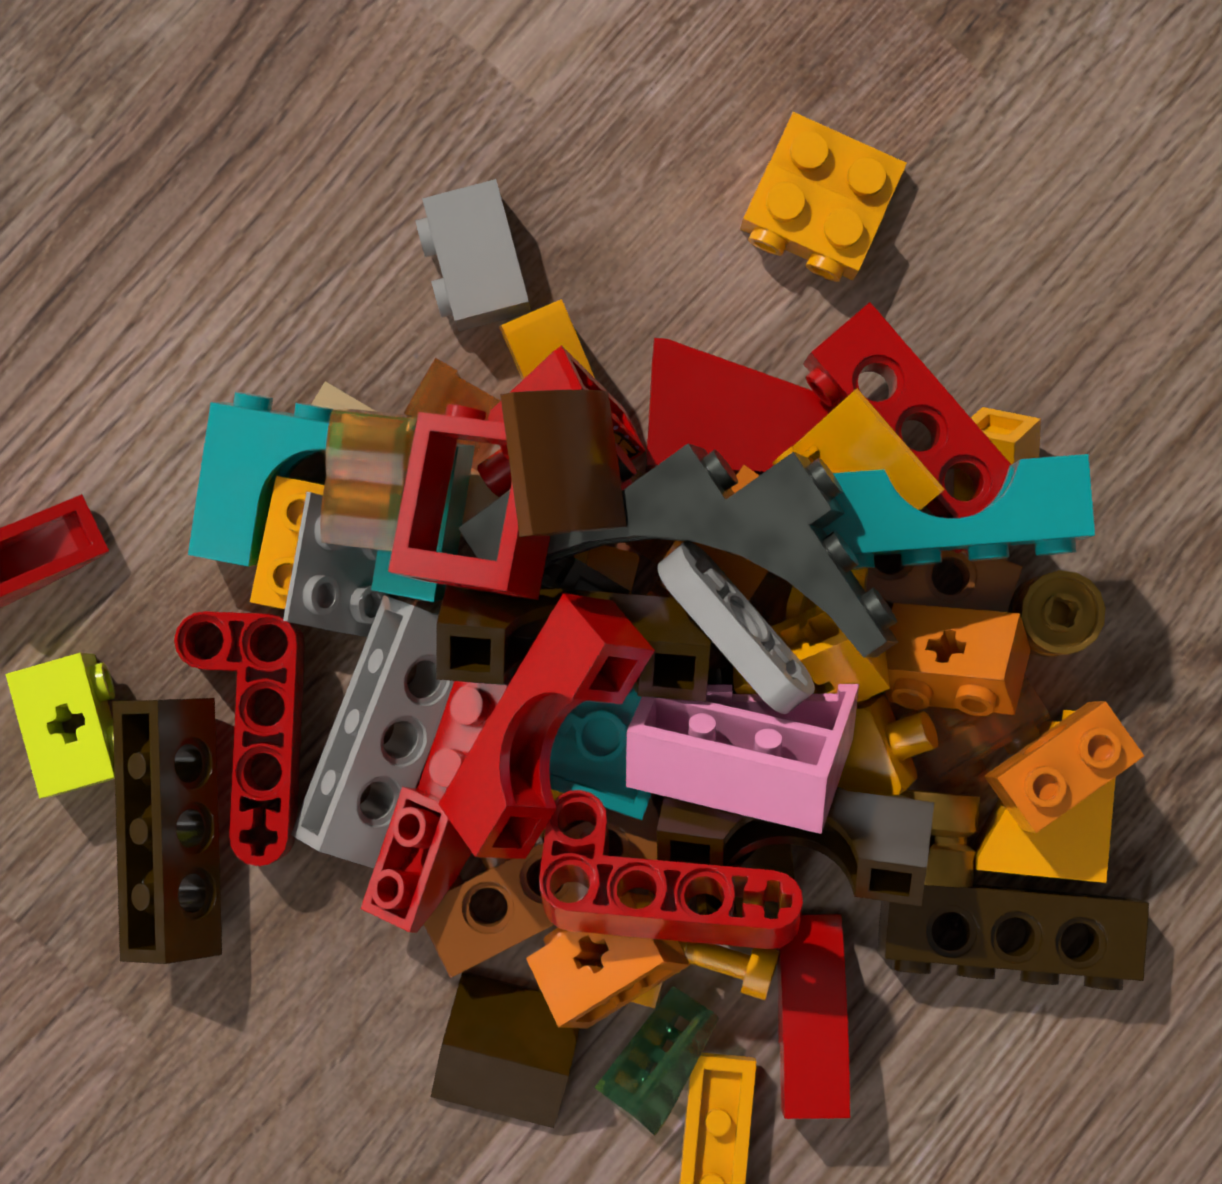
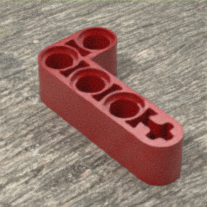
[174,611,305,866]
[539,790,803,949]

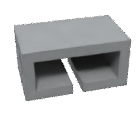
[415,179,531,331]

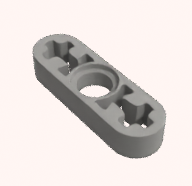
[658,541,815,714]

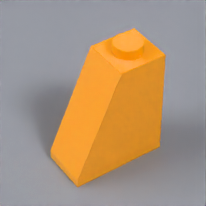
[971,710,1116,883]

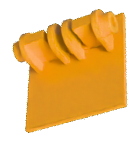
[772,389,945,510]

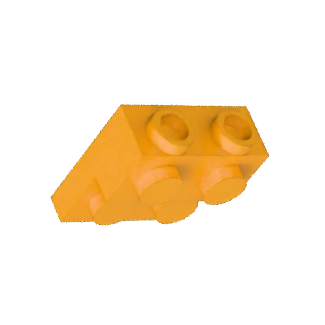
[740,112,907,282]

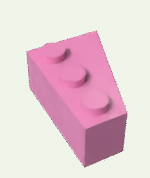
[626,684,859,834]

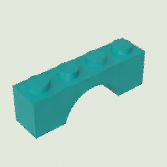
[823,454,1095,570]

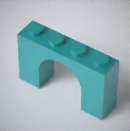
[188,392,475,602]

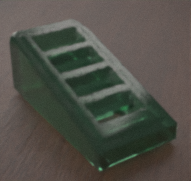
[594,986,719,1136]

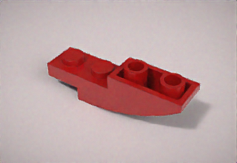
[360,681,509,933]

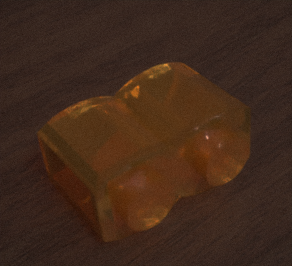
[320,408,418,551]

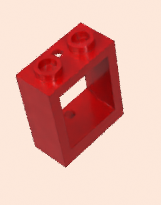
[388,404,550,600]

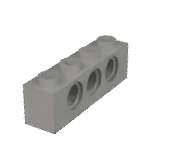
[291,595,454,868]

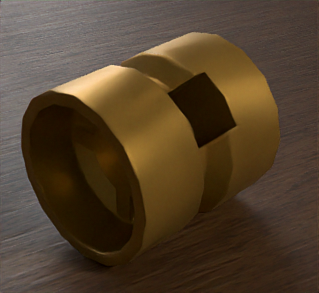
[1008,570,1106,657]
[900,790,980,887]

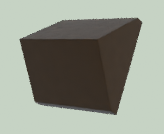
[430,971,580,1128]

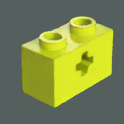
[5,653,115,799]

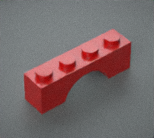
[438,593,655,859]

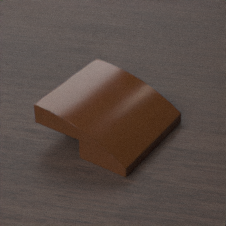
[500,390,627,537]

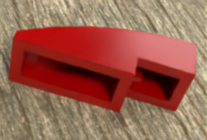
[0,494,109,608]
[777,914,850,1119]

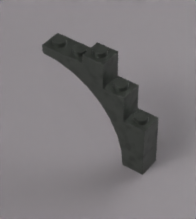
[458,442,898,658]

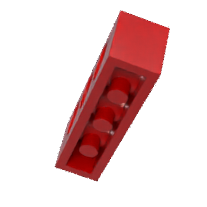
[803,302,1012,554]

